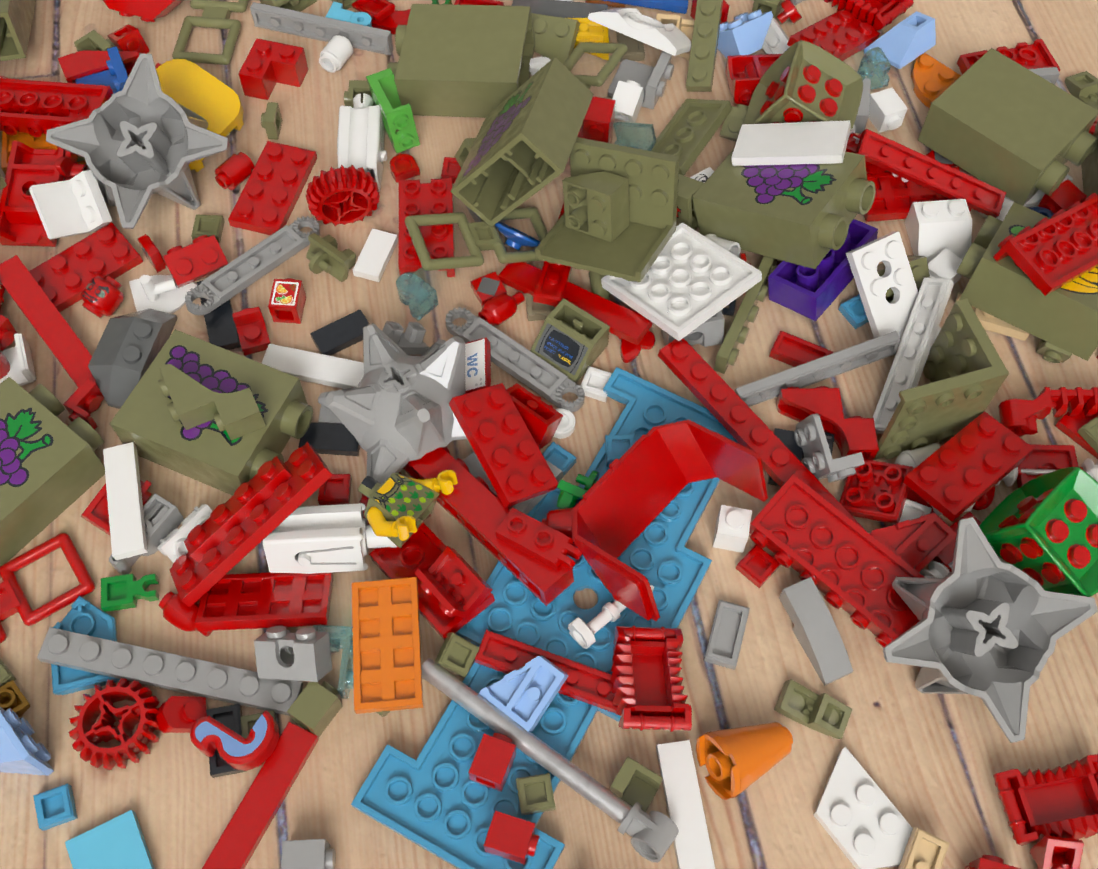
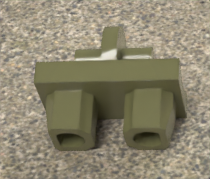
[306,233,356,282]

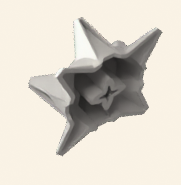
[46,53,229,229]
[318,323,467,484]
[883,517,1098,743]

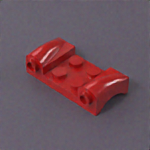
[726,54,782,106]

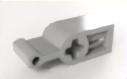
[109,493,184,575]

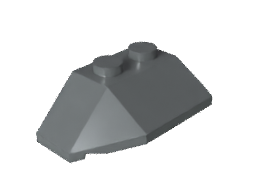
[88,309,178,409]

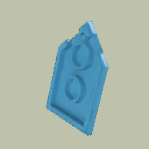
[51,596,120,695]

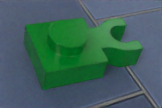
[101,574,159,612]

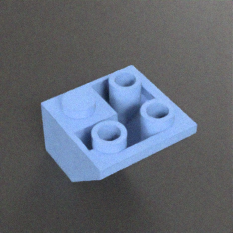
[717,9,773,58]
[864,11,936,69]
[0,707,54,776]

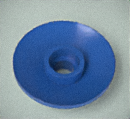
[495,222,540,250]

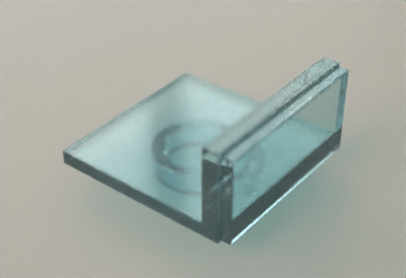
[614,122,656,151]

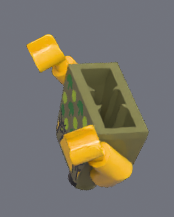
[358,470,458,548]

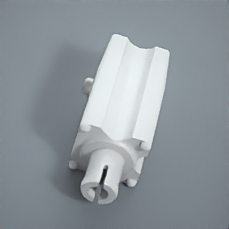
[337,93,387,192]
[263,503,397,574]

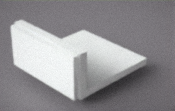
[0,333,36,386]

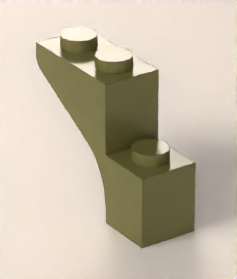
[158,364,266,441]

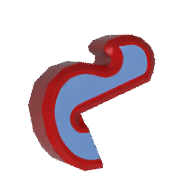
[190,710,279,771]

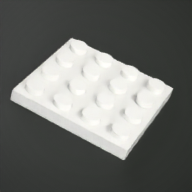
[601,222,762,341]

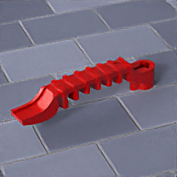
[998,387,1098,437]

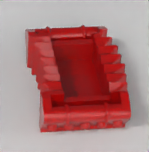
[824,0,914,31]
[610,625,692,732]
[993,754,1098,846]

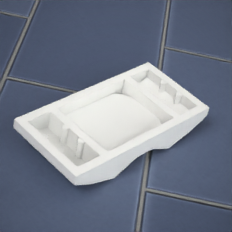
[588,8,692,56]

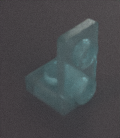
[313,625,354,699]

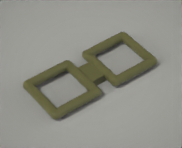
[172,0,249,65]
[563,42,628,89]
[405,207,548,271]

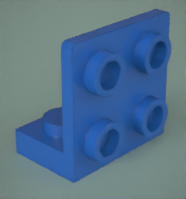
[75,46,129,94]

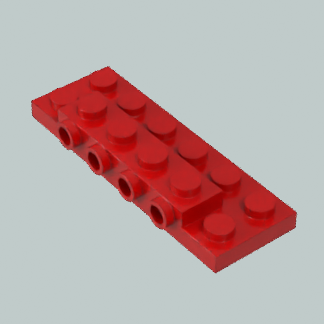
[0,78,113,137]
[169,442,333,607]

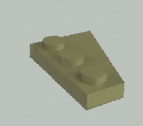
[531,13,580,64]

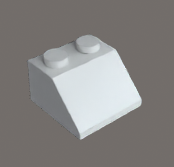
[904,199,972,263]

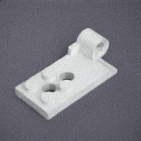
[846,231,941,350]

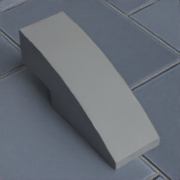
[779,577,853,686]

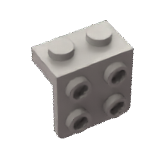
[608,51,674,109]
[794,413,865,483]

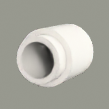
[319,35,353,73]

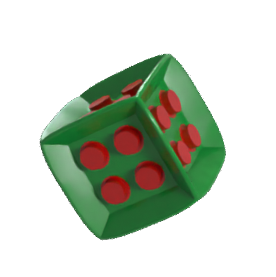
[979,467,1098,597]

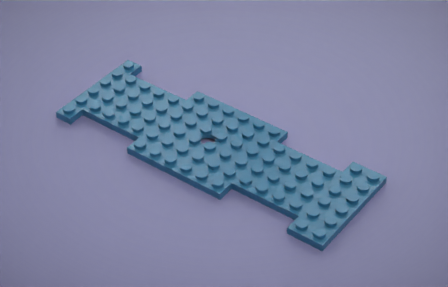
[351,367,738,869]

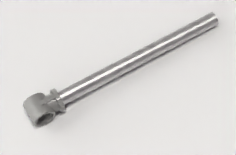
[422,658,679,863]

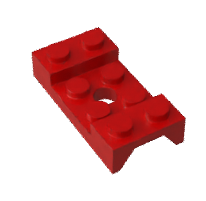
[0,141,65,247]

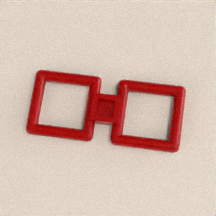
[0,533,95,644]

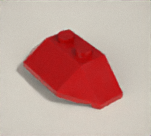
[103,0,184,22]

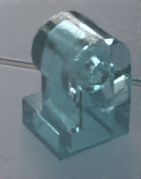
[858,47,891,90]
[396,273,438,321]

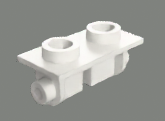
[157,504,213,563]

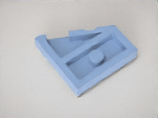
[479,656,569,732]

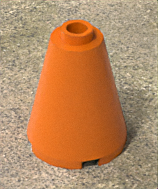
[696,722,793,800]

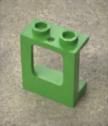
[366,68,420,154]

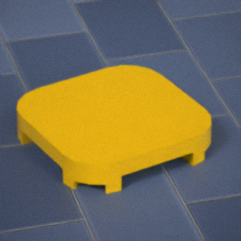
[156,59,244,173]

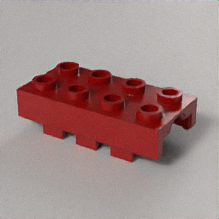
[398,178,455,279]

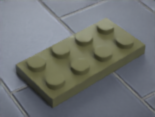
[648,99,732,175]

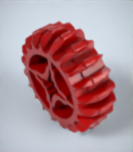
[306,165,380,226]
[68,678,160,770]

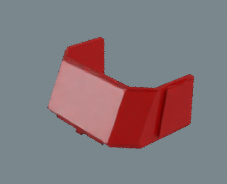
[572,420,768,621]

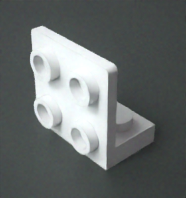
[29,170,112,240]

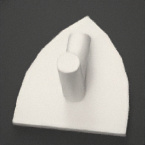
[129,275,198,314]

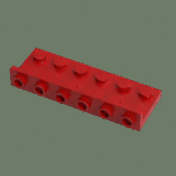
[993,193,1098,296]
[749,474,925,648]

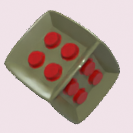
[744,40,863,131]

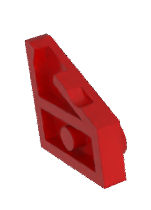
[869,512,957,572]

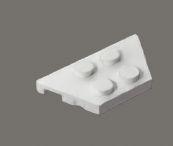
[813,747,913,869]

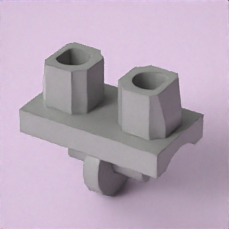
[382,321,429,355]

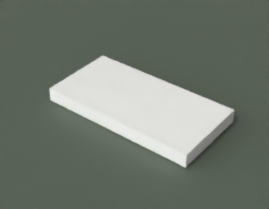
[731,120,851,166]

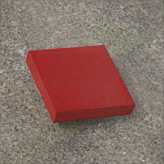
[839,459,914,524]

